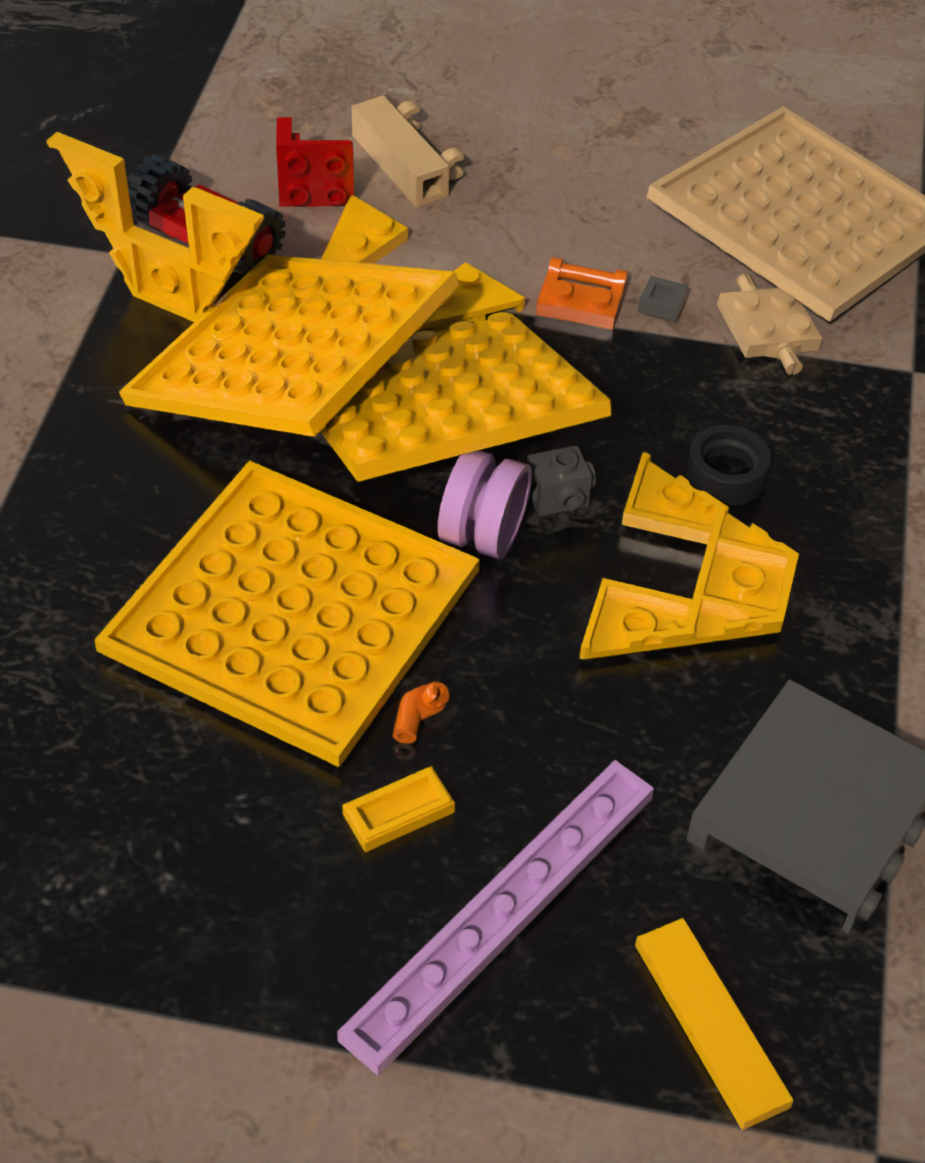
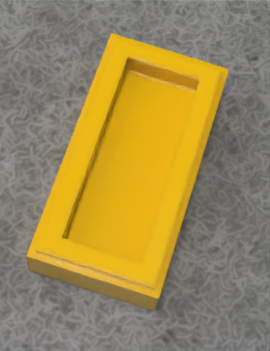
[342,766,455,853]

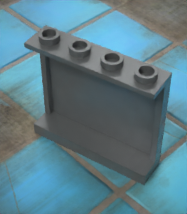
[687,679,925,934]

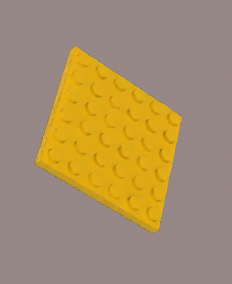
[119,255,459,437]
[321,312,611,482]
[94,461,480,767]

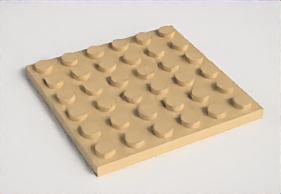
[646,106,925,322]

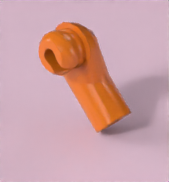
[393,681,450,744]

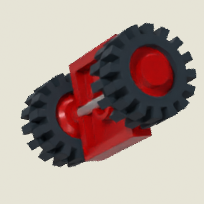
[128,154,286,275]

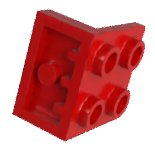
[276,117,354,207]

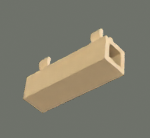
[352,95,464,208]

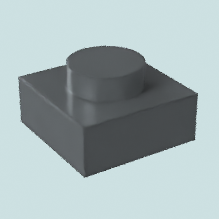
[638,276,688,322]

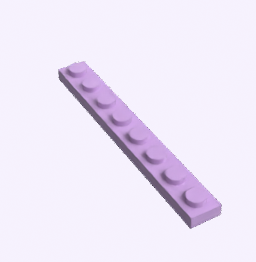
[337,760,654,1076]

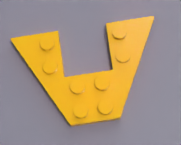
[47,132,264,322]
[321,195,525,332]
[580,452,799,660]

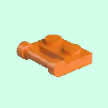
[536,257,628,330]

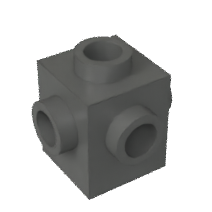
[527,445,596,516]

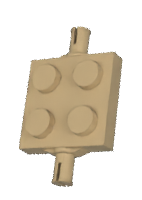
[717,273,823,375]

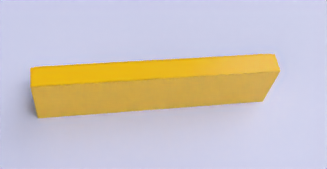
[635,918,794,1130]

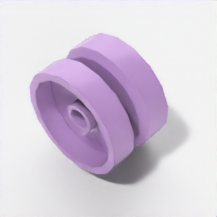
[438,450,532,559]

